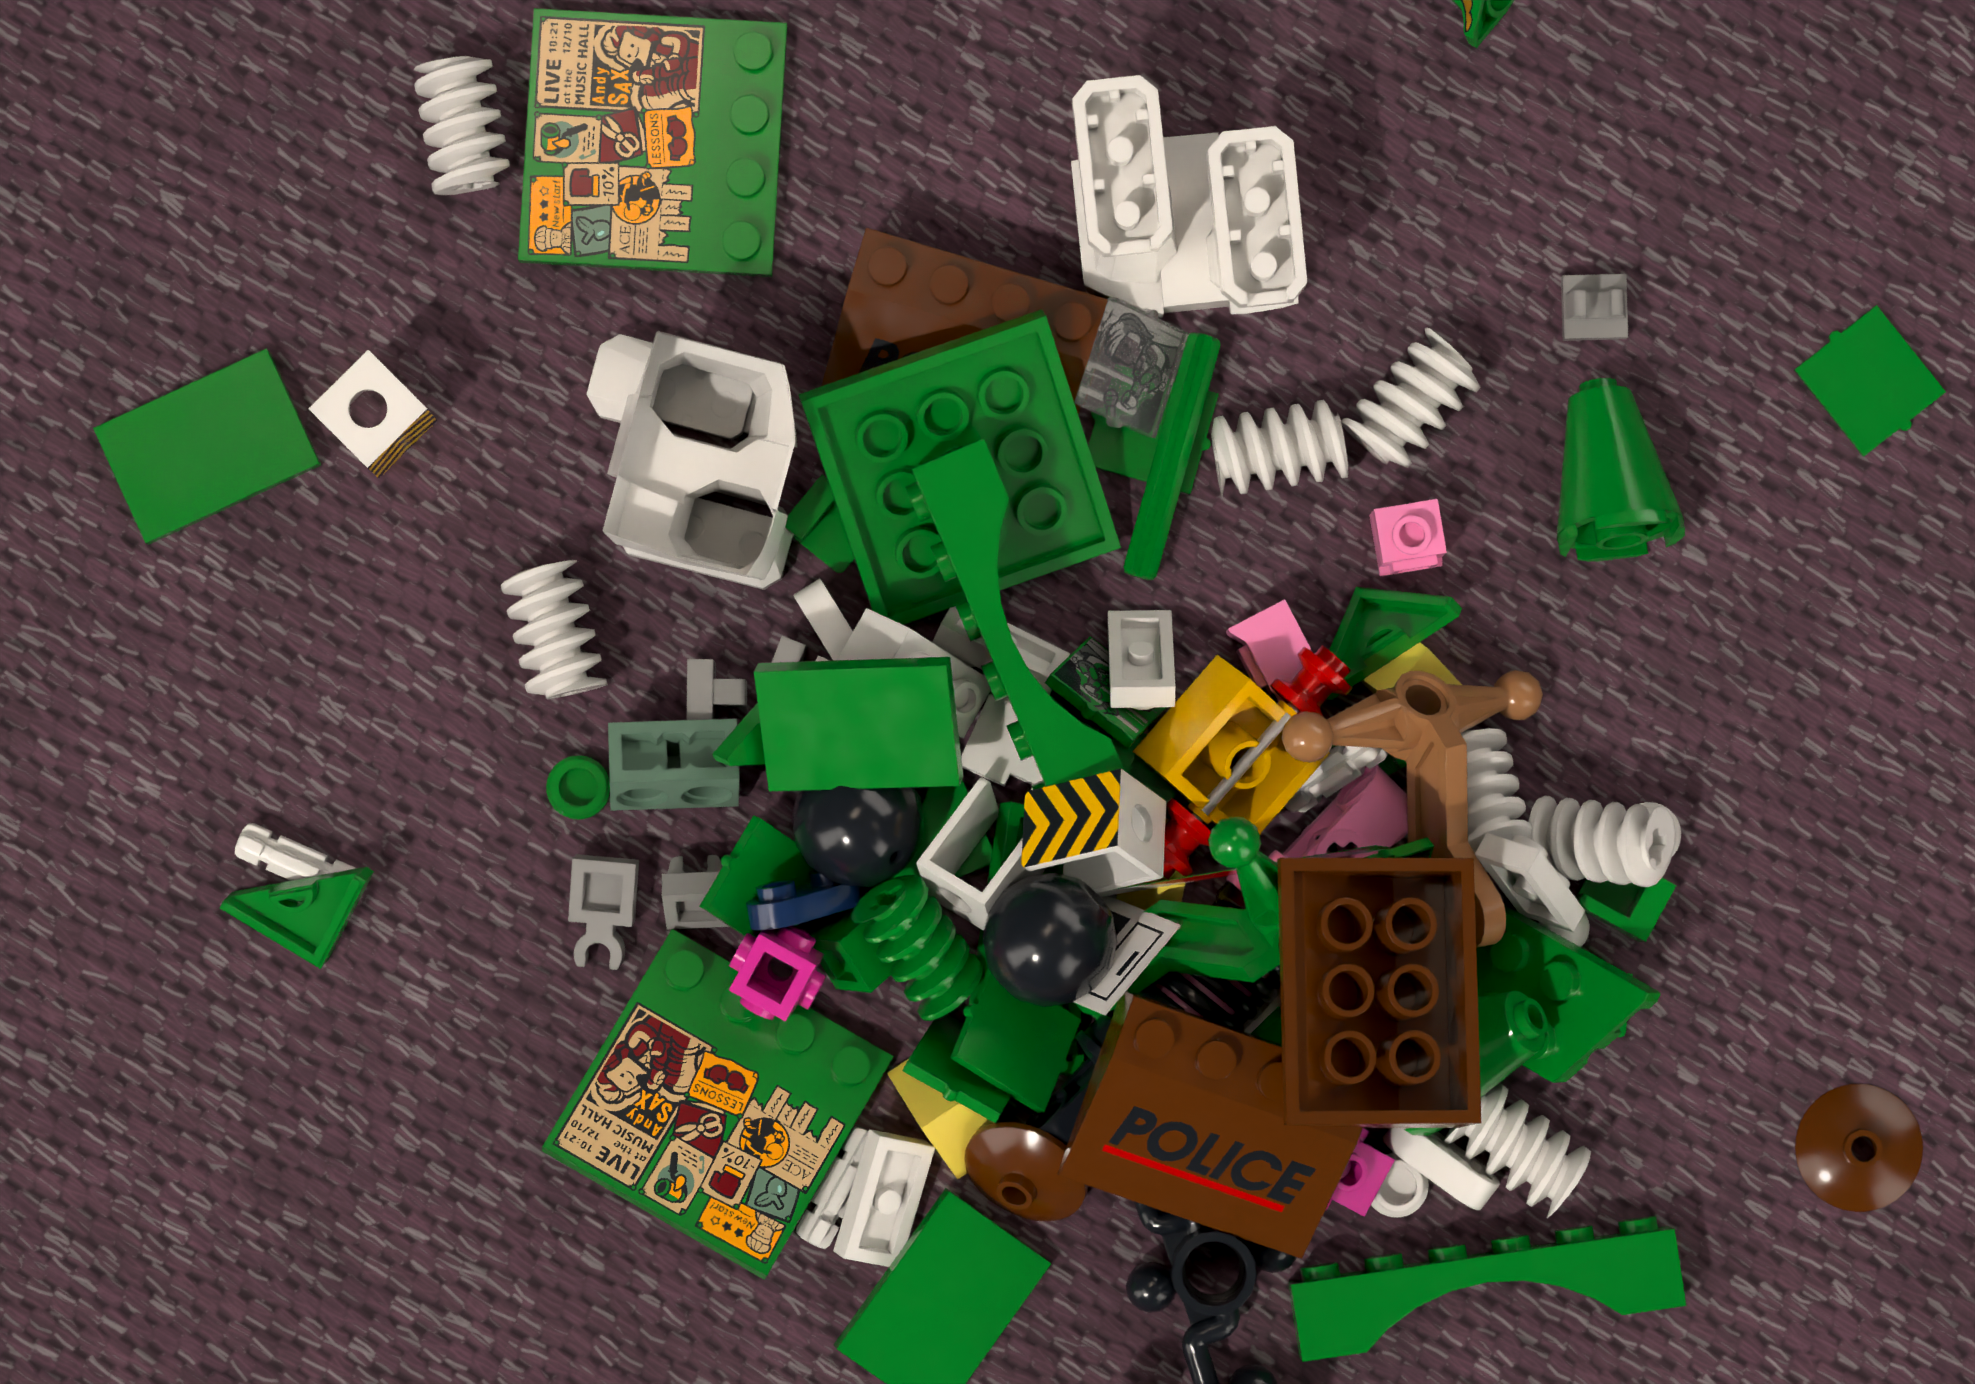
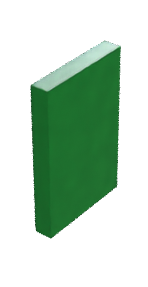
[93,348,321,545]
[754,657,963,791]
[833,1188,1051,1384]

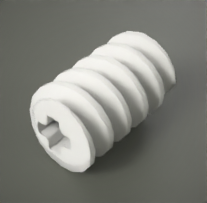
[413,56,510,195]
[1341,328,1481,468]
[1211,400,1348,496]
[501,560,608,699]
[1461,728,1532,872]
[1528,796,1675,887]
[1444,1084,1591,1218]

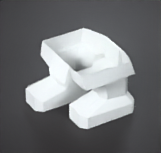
[1071,75,1307,319]
[587,331,797,590]

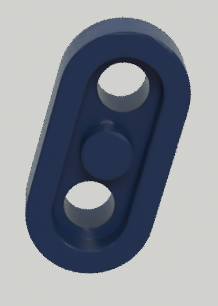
[746,870,865,930]

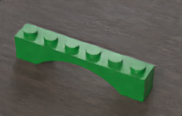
[905,439,1124,790]
[1288,1216,1686,1362]

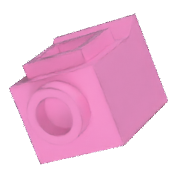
[1369,499,1447,576]
[1226,599,1312,702]

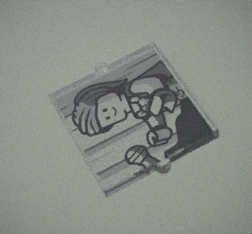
[1074,297,1190,438]

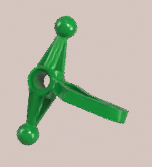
[1075,816,1280,1015]

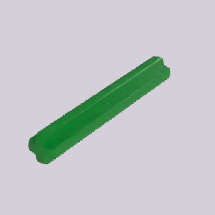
[1124,332,1221,580]

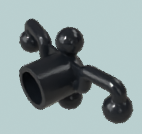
[1126,1201,1297,1384]

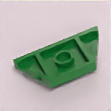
[1476,904,1661,1083]

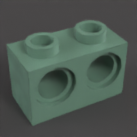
[608,719,740,811]

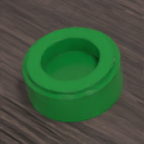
[546,756,610,820]

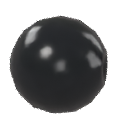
[792,786,925,887]
[982,873,1117,1007]

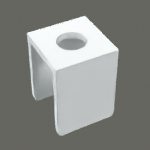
[916,777,1047,931]

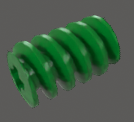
[851,875,983,1021]

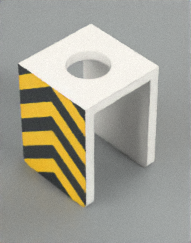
[308,350,437,479]
[1021,769,1166,893]

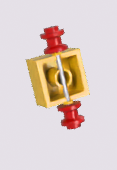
[1133,645,1352,880]

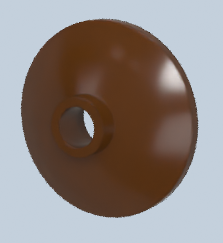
[1795,1084,1923,1212]
[965,1122,1088,1221]

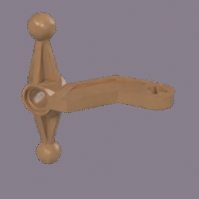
[1282,670,1543,948]

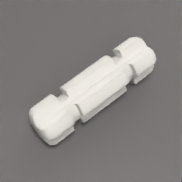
[1285,746,1388,812]
[235,823,355,881]
[796,1126,868,1249]

